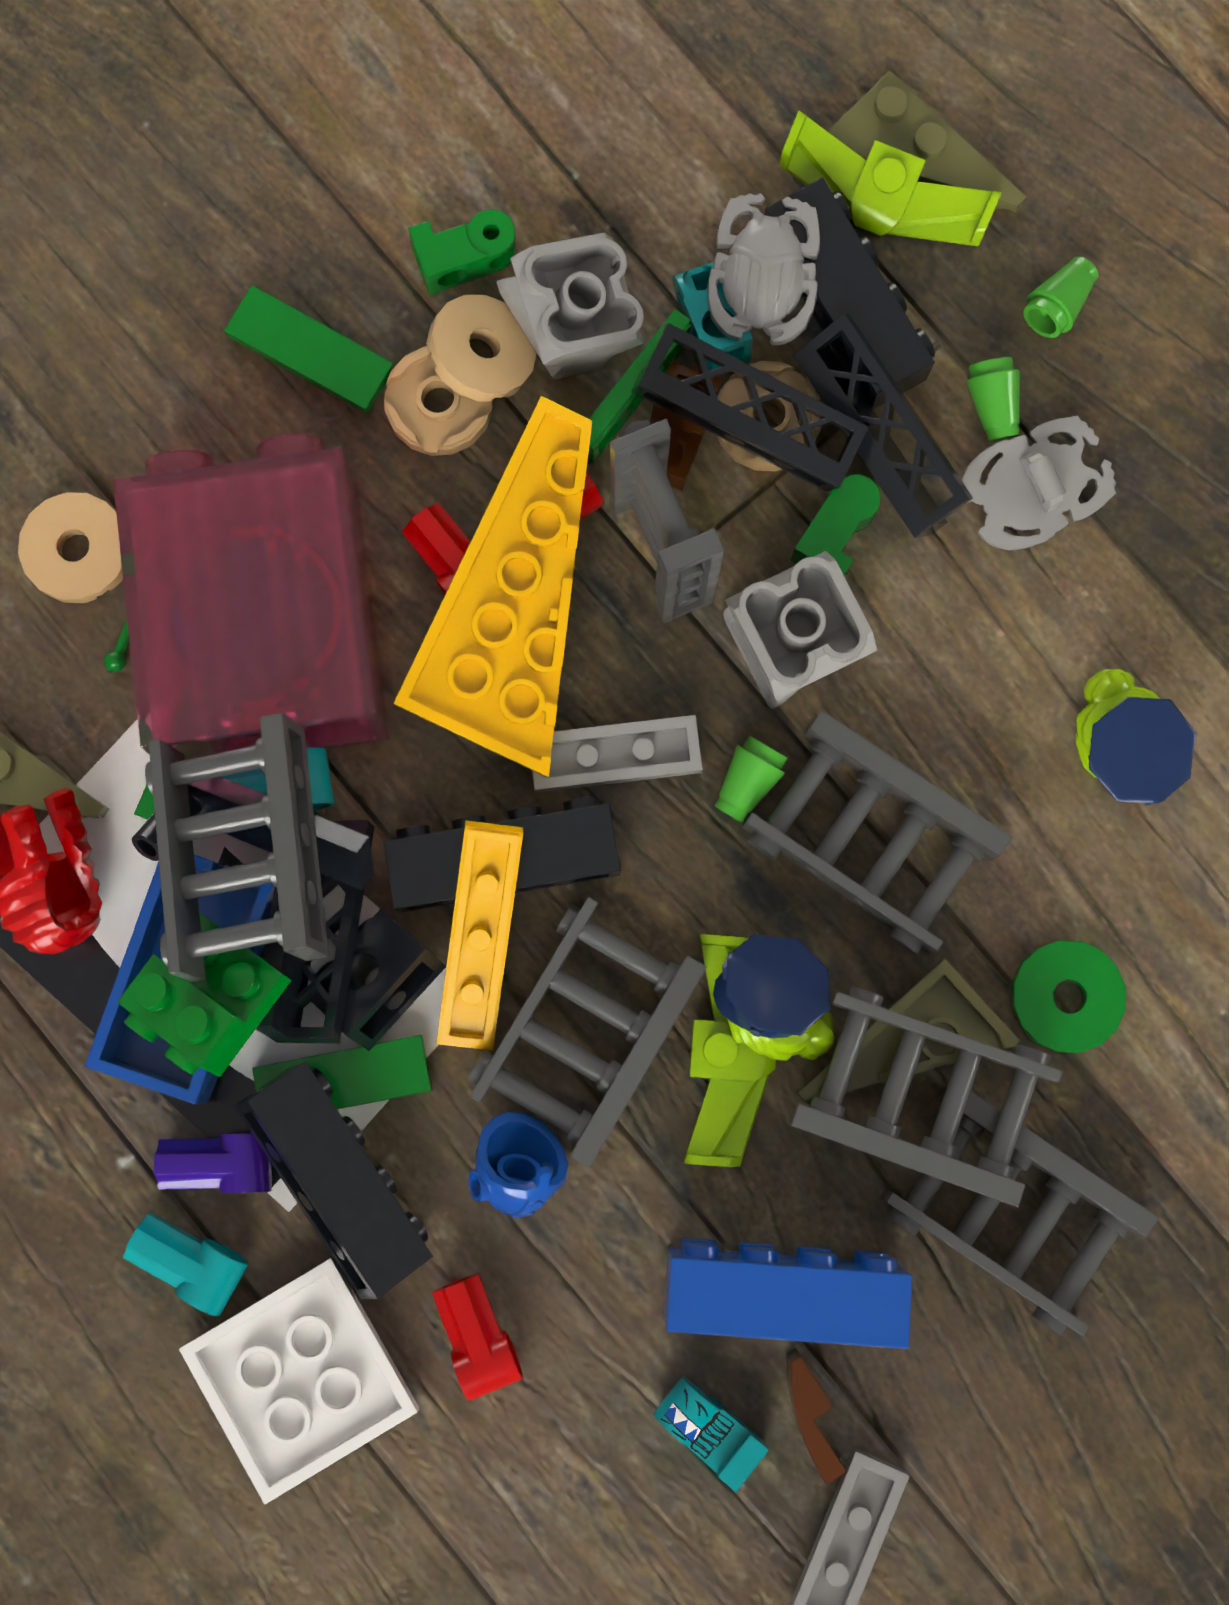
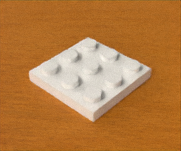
[179,1257,420,1505]

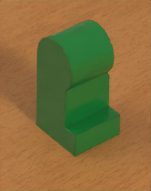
[408,209,516,296]
[790,474,881,577]

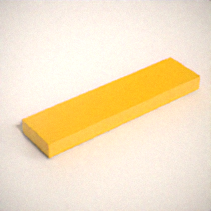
[436,820,523,1051]

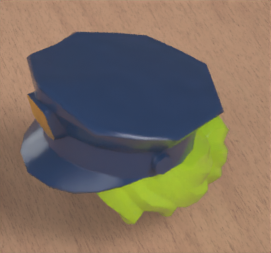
[1075,669,1197,806]
[713,934,835,1060]

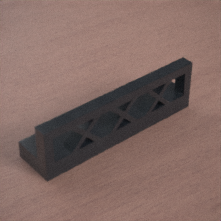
[793,313,973,538]
[631,323,869,492]
[256,809,375,1044]

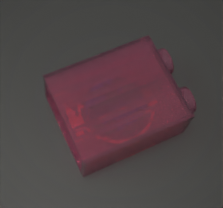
[113,433,389,760]

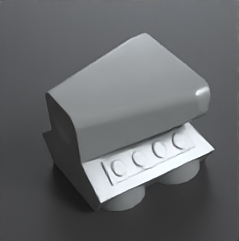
[496,232,645,379]
[723,551,877,709]

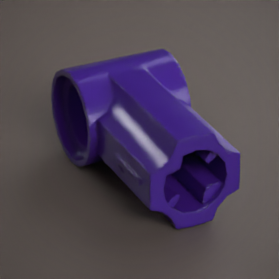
[154,1133,272,1193]

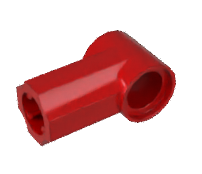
[401,502,471,595]
[432,1273,524,1401]

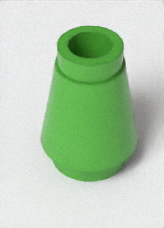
[1023,256,1099,338]
[965,357,1020,442]
[714,735,788,823]

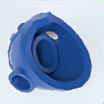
[468,1112,568,1218]

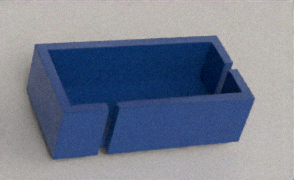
[84,855,275,1104]
[664,1238,912,1349]

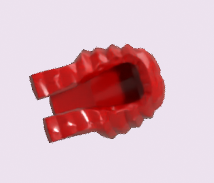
[0,788,103,955]

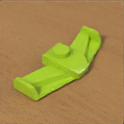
[779,110,1002,246]
[683,934,776,1167]

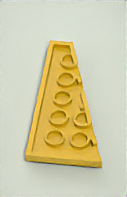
[394,396,592,778]

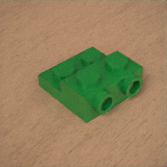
[117,913,292,1077]

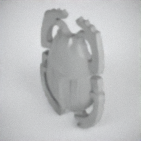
[707,193,820,346]
[962,415,1116,551]

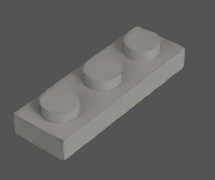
[532,715,703,793]
[789,1447,910,1605]

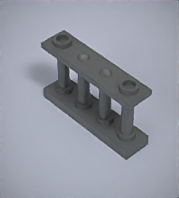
[610,419,725,624]
[743,710,1012,955]
[145,712,329,983]
[468,897,707,1168]
[790,986,1063,1207]
[879,1091,1159,1337]

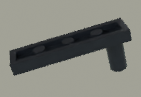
[132,777,374,890]

